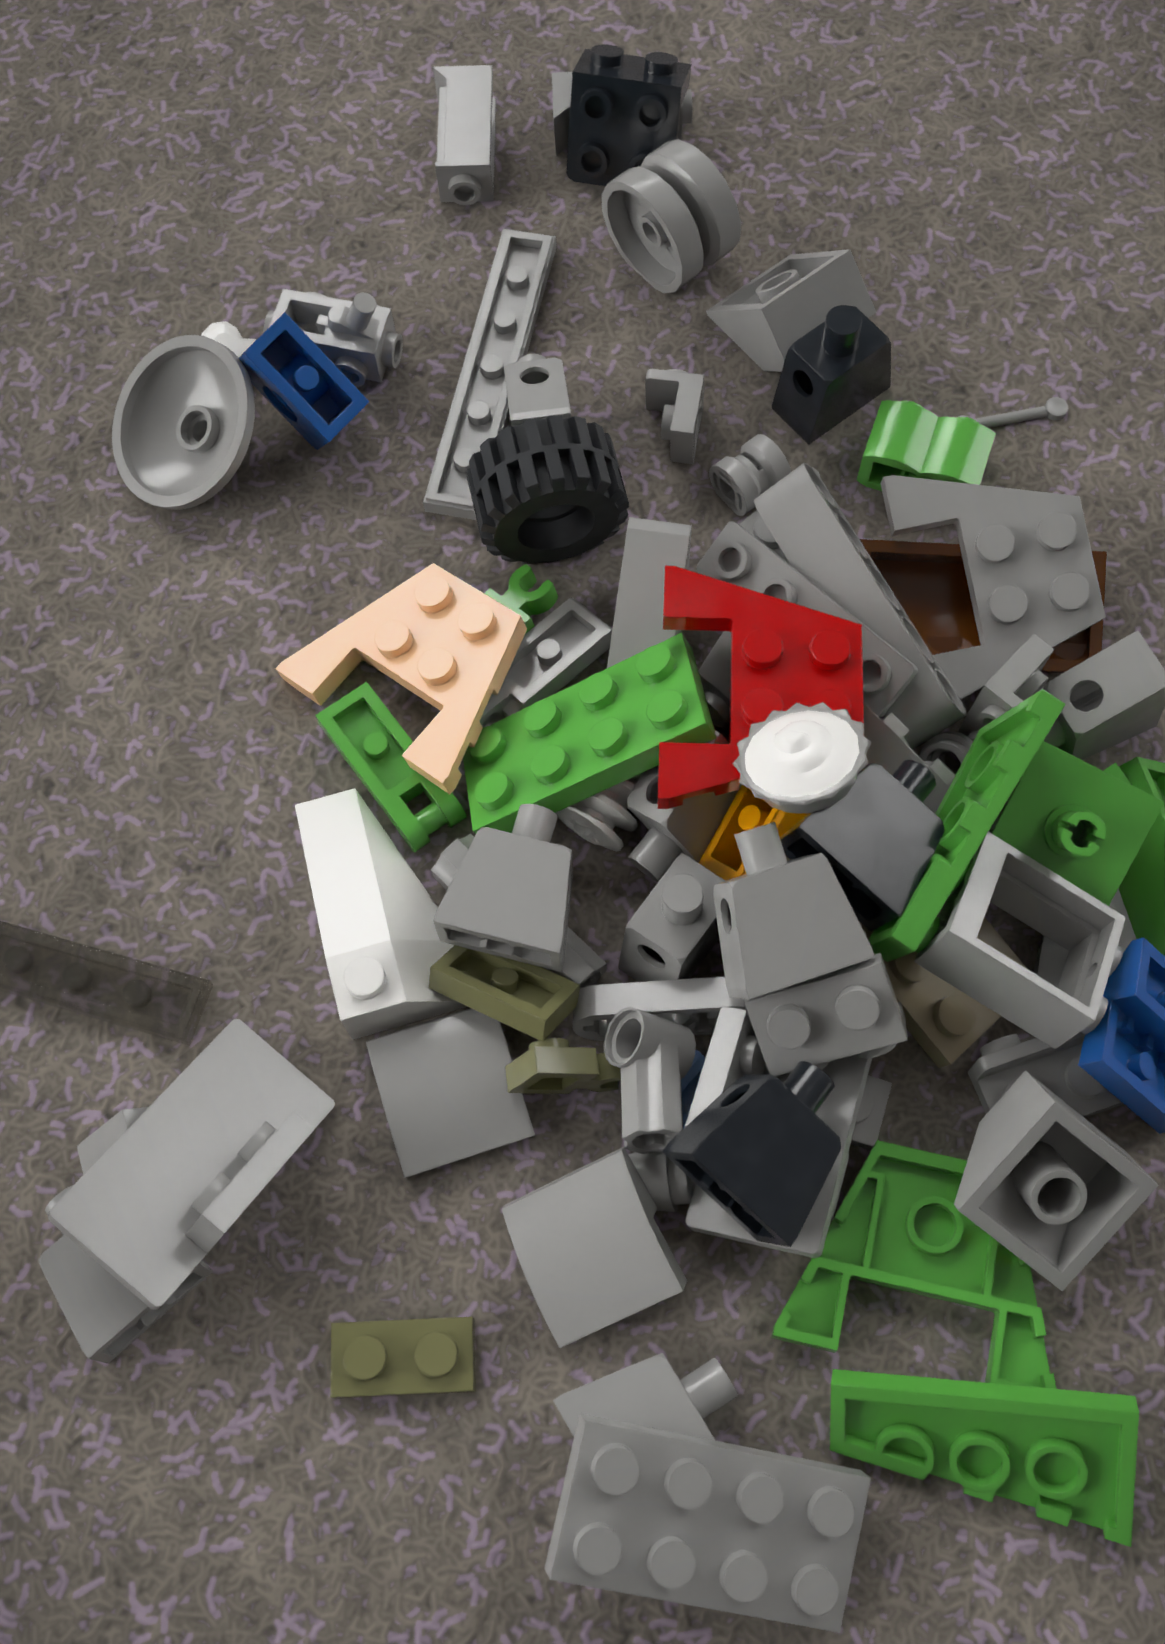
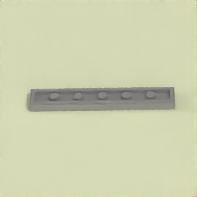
[423,229,557,520]

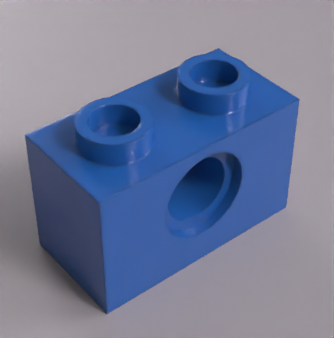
[239,312,369,450]

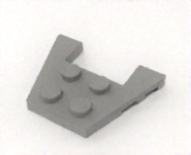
[881,475,1106,700]

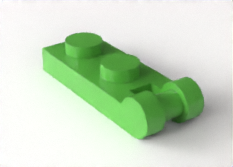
[315,682,466,853]

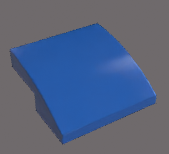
[1078,938,1165,1134]

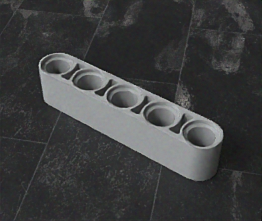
[754,463,967,750]

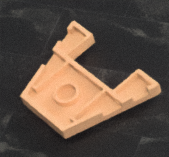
[275,563,527,795]

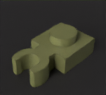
[505,1038,621,1094]

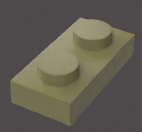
[429,945,580,1042]
[330,1317,476,1399]

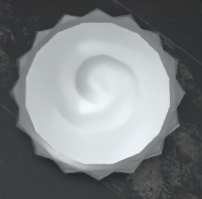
[733,702,871,813]

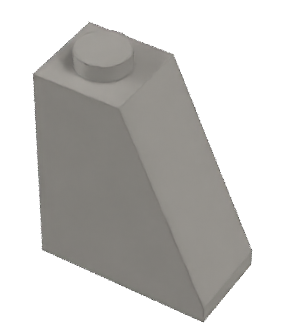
[607,517,692,668]

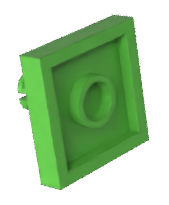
[989,741,1165,906]

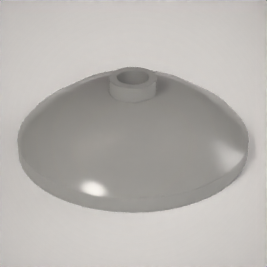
[112,335,255,510]

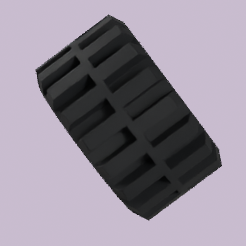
[467,415,629,564]

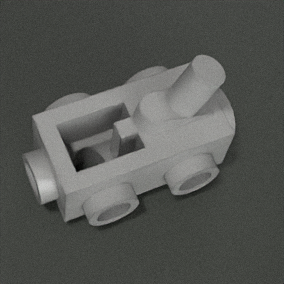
[263,289,403,387]

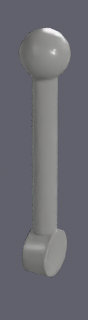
[958,397,1068,428]

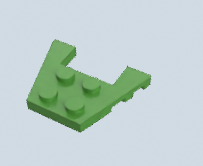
[771,1140,1056,1389]

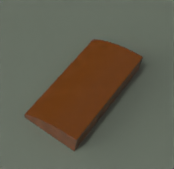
[860,539,1107,673]

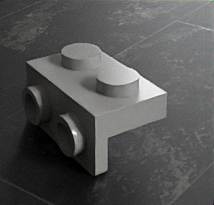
[744,953,907,1076]

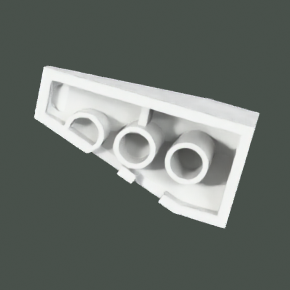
[295,788,468,1040]

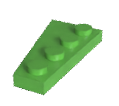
[868,689,1066,962]
[830,1369,1139,1547]

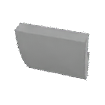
[366,1008,535,1178]
[502,1147,687,1348]

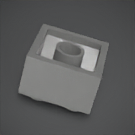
[706,249,876,372]
[954,1070,1159,1291]

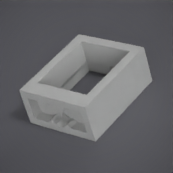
[914,832,1126,1049]

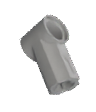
[604,1006,696,1154]

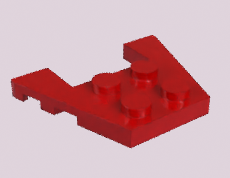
[657,566,864,809]

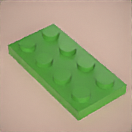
[463,633,717,834]

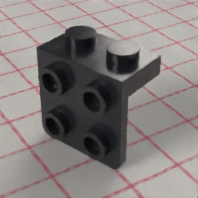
[566,44,692,186]

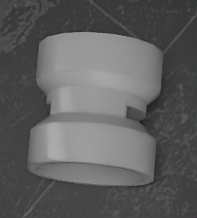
[709,434,791,516]

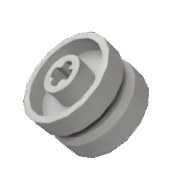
[601,139,741,293]

